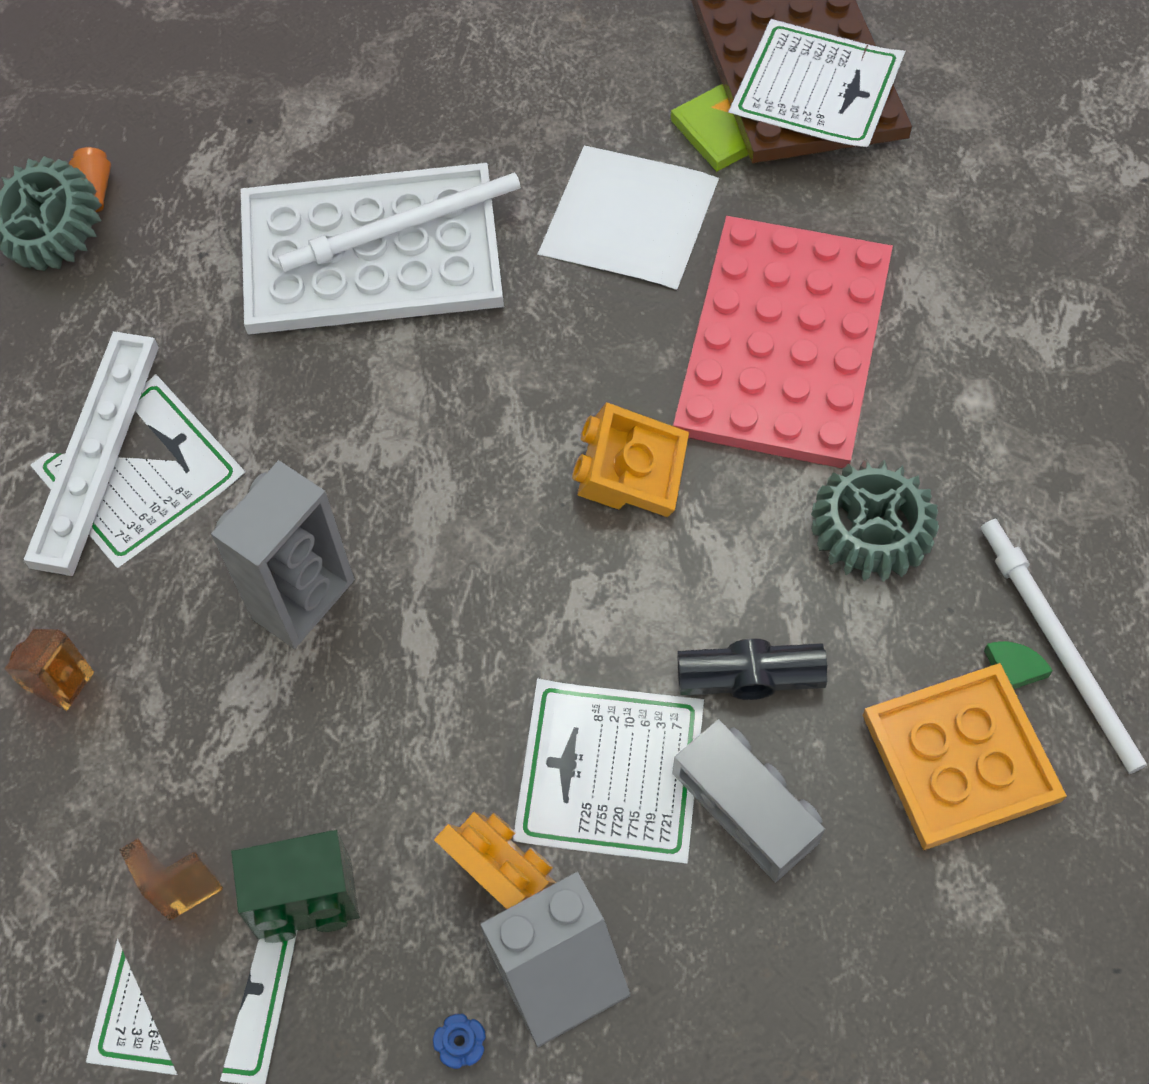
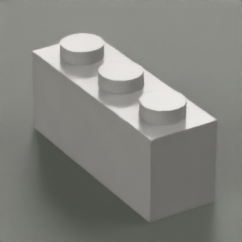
[672,719,825,883]

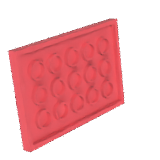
[673,216,893,469]

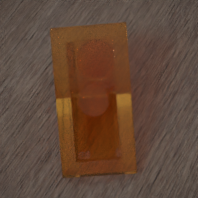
[4,629,94,711]

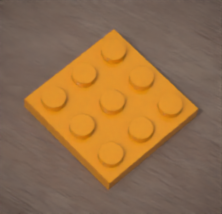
[862,663,1067,851]

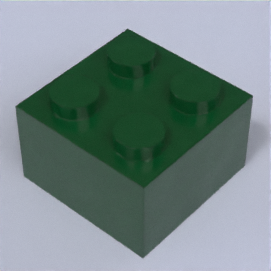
[231,829,360,943]

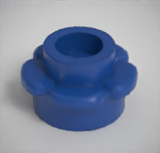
[433,1014,486,1069]

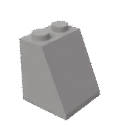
[480,871,630,1048]

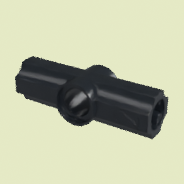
[677,638,828,700]

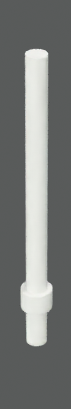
[277,173,520,272]
[980,519,1147,774]

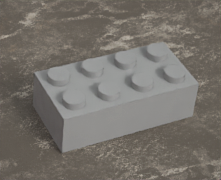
[211,460,355,649]

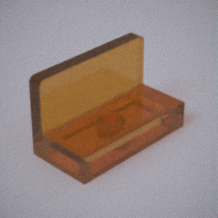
[119,838,223,921]

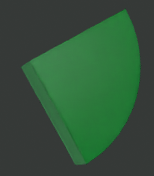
[984,641,1053,689]

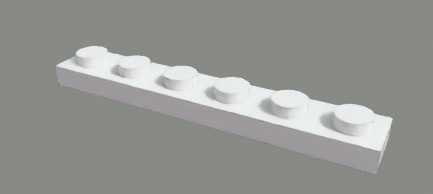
[23,331,159,576]

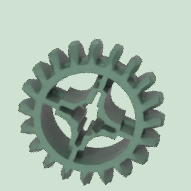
[0,156,102,272]
[811,459,939,582]

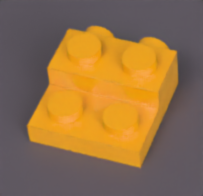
[572,402,689,517]
[434,812,556,909]

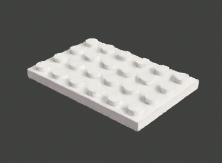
[241,163,504,335]

